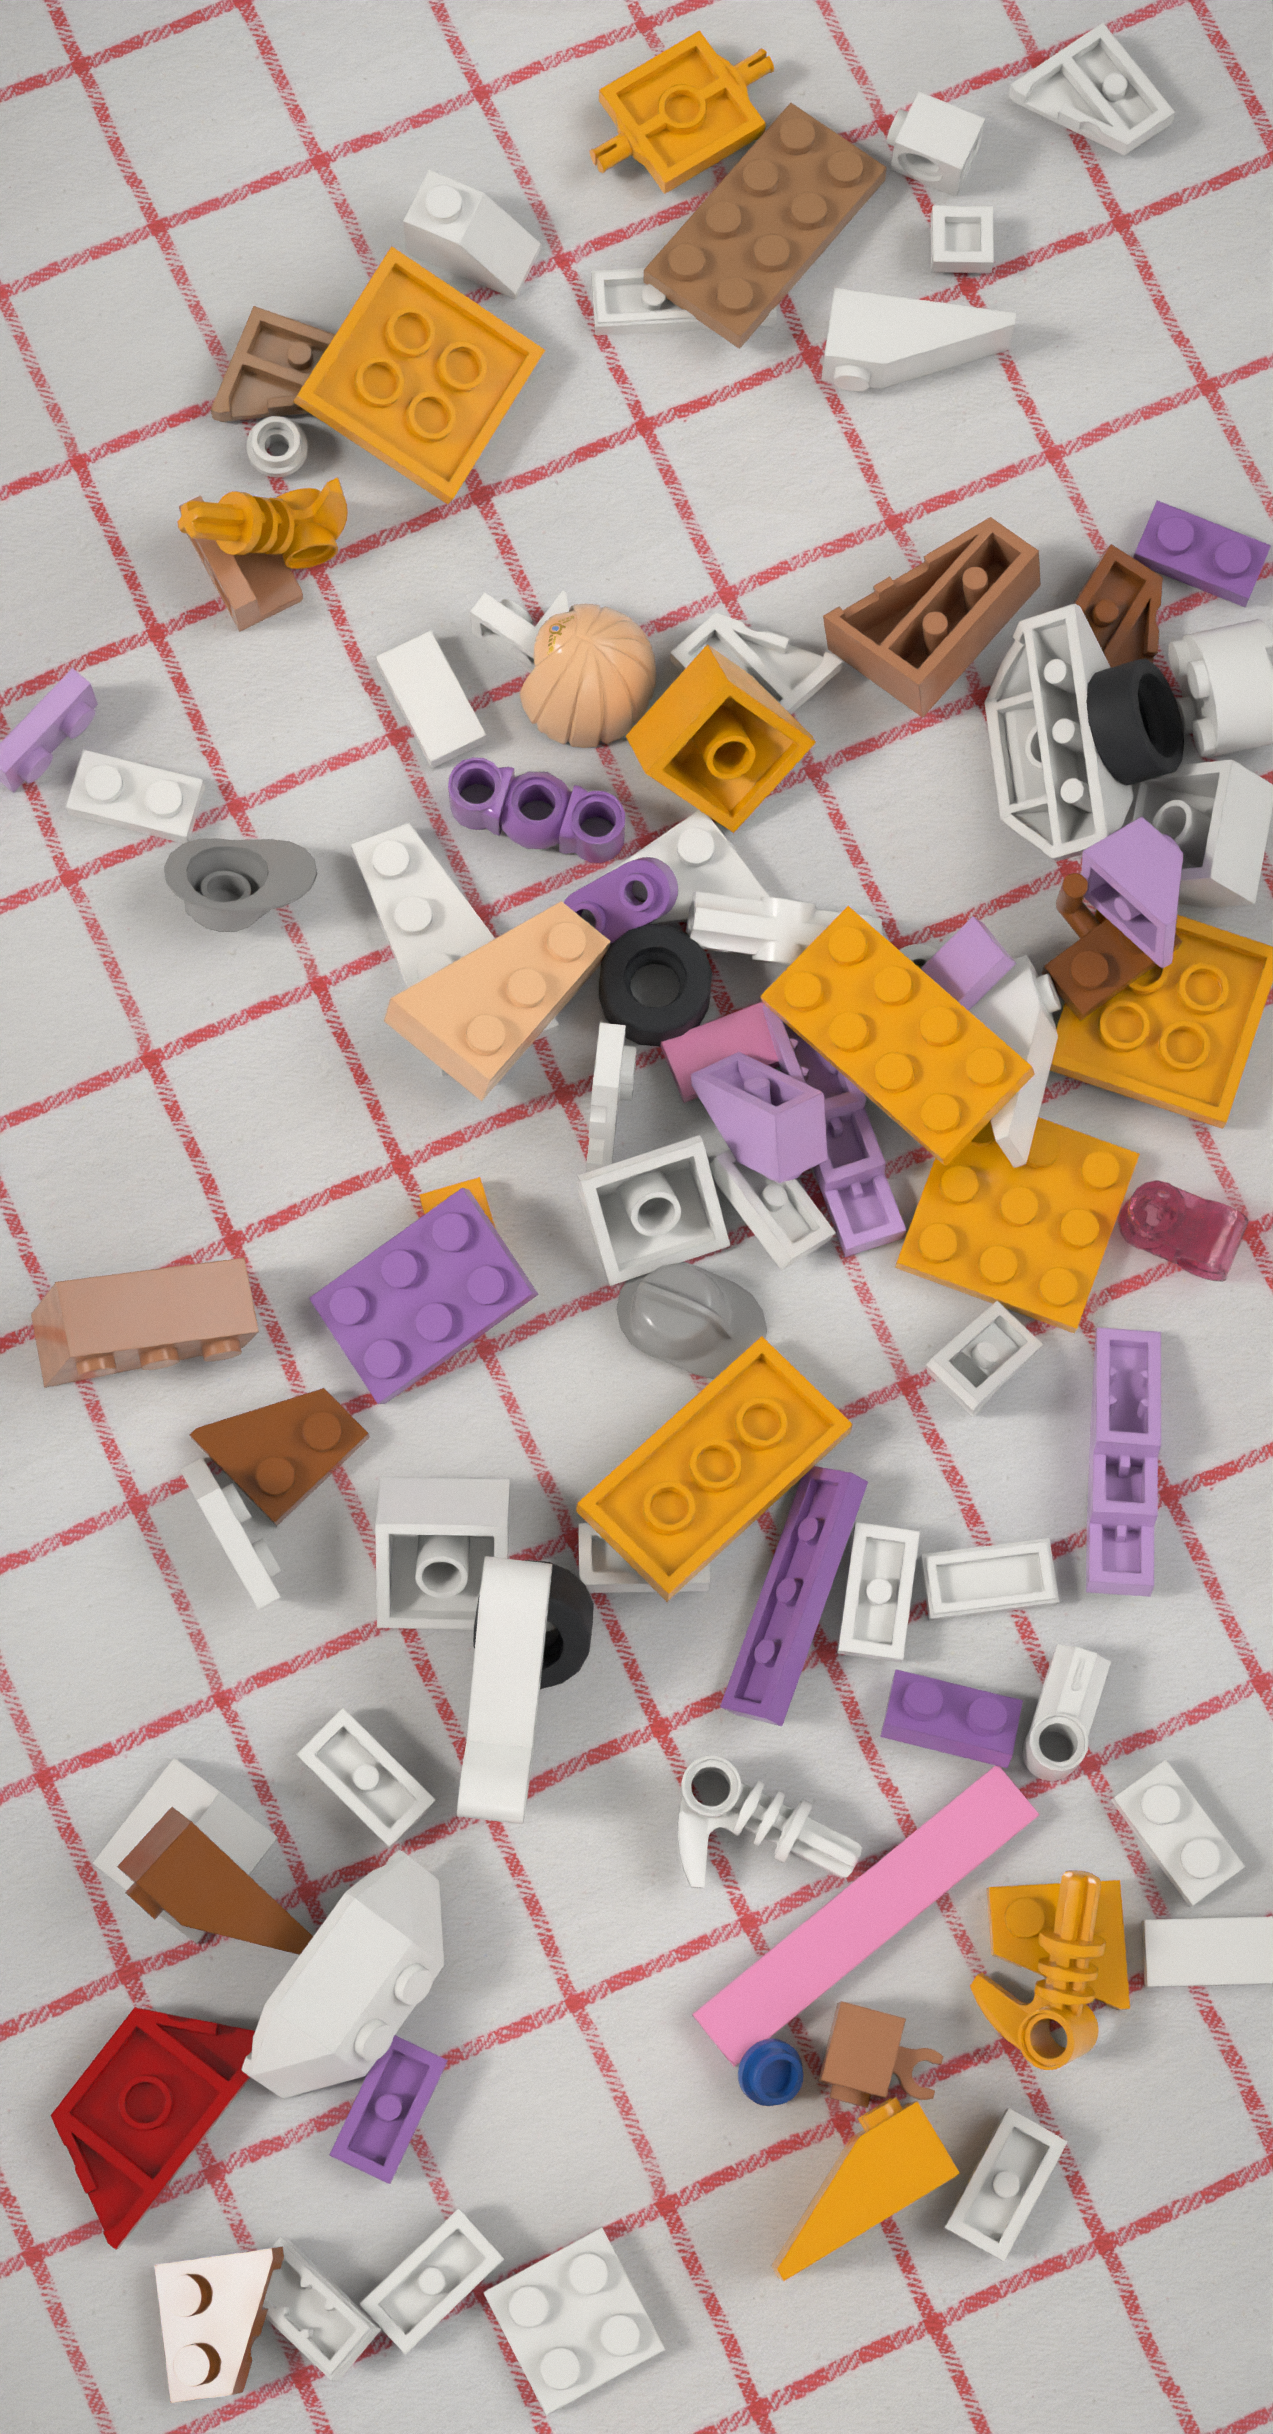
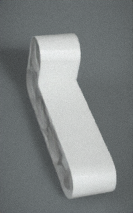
[457,1556,552,1824]

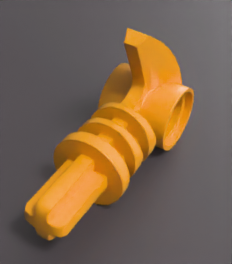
[177,477,348,569]
[970,1870,1106,2070]

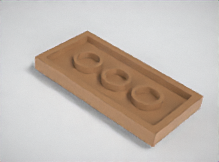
[643,103,887,349]

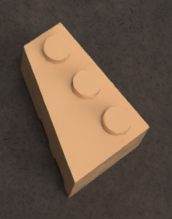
[384,901,611,1101]

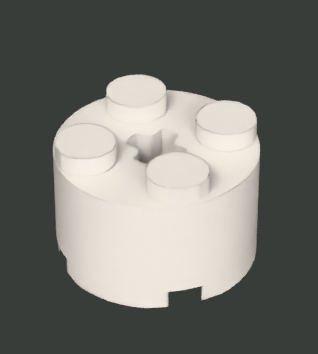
[1168,619,1273,758]

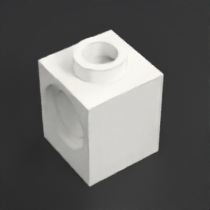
[886,91,985,197]

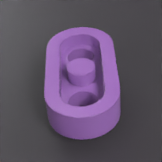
[563,857,678,946]

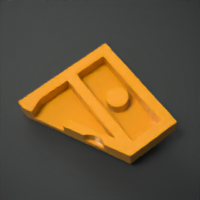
[986,1880,1130,2010]

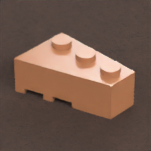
[823,517,1041,718]
[31,1257,259,1388]

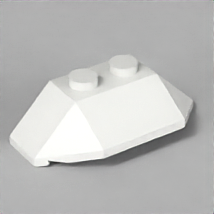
[985,604,1134,861]
[241,1850,444,2099]

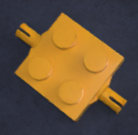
[589,30,774,194]

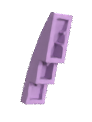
[763,1005,906,1257]
[1086,1328,1161,1597]

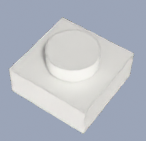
[931,206,994,273]

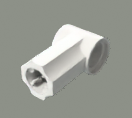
[1022,1644,1111,1781]

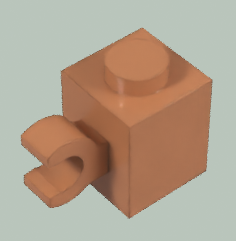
[818,2001,944,2108]

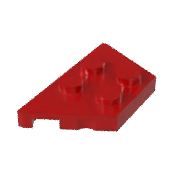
[50,2007,255,2250]

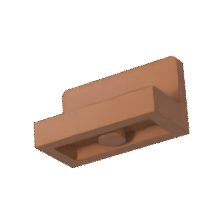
[179,495,303,632]

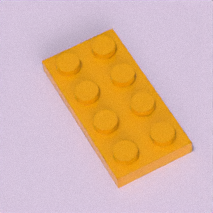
[760,906,1035,1167]
[576,1336,853,1602]

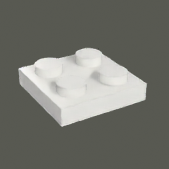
[483,2227,666,2415]

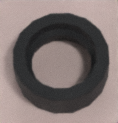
[1086,659,1184,785]

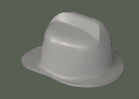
[164,838,317,932]
[616,1262,767,1379]

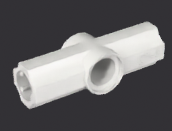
[686,892,883,966]

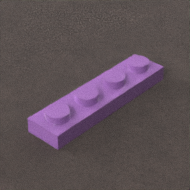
[720,1466,868,1726]

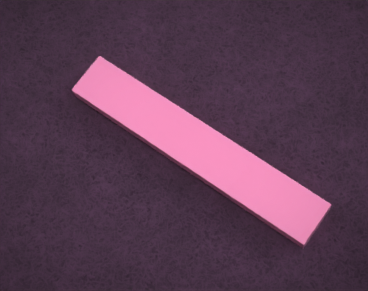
[692,1765,1039,2067]

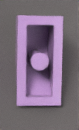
[1081,817,1183,969]
[691,1052,828,1183]

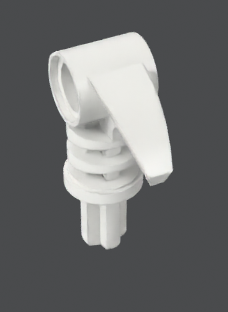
[677,1756,862,1888]

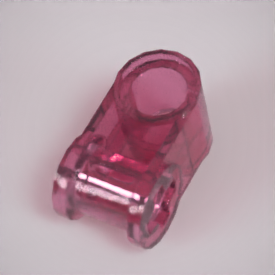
[1118,1180,1249,1282]

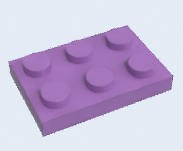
[309,1188,539,1404]

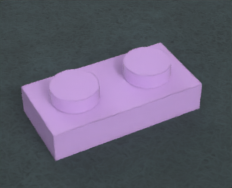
[0,668,98,793]

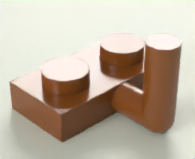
[1041,873,1182,1021]

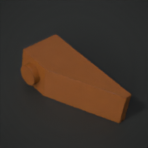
[117,1807,313,1955]

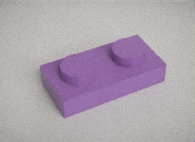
[1133,500,1271,608]
[880,1669,1023,1768]
[329,2035,448,2184]

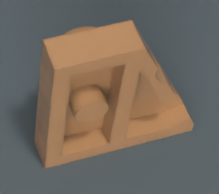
[210,306,335,422]

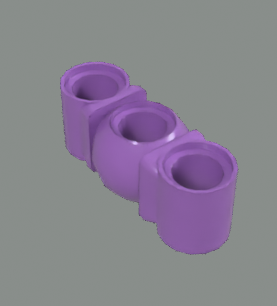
[448,757,625,863]

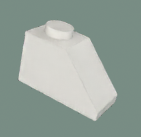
[403,170,541,300]

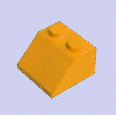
[626,644,816,833]

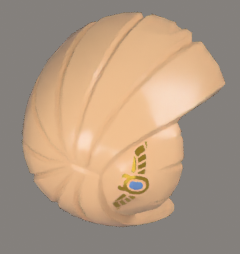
[520,603,657,748]

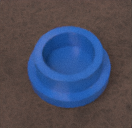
[738,2038,804,2106]

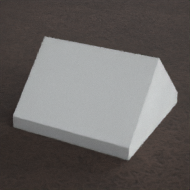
[578,1135,730,1286]
[93,1758,278,1944]

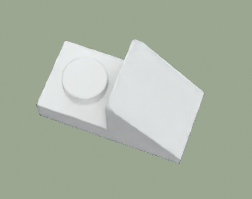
[470,590,569,673]
[926,1301,1043,1416]

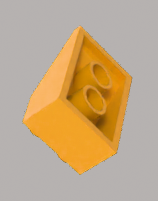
[771,2097,960,2281]

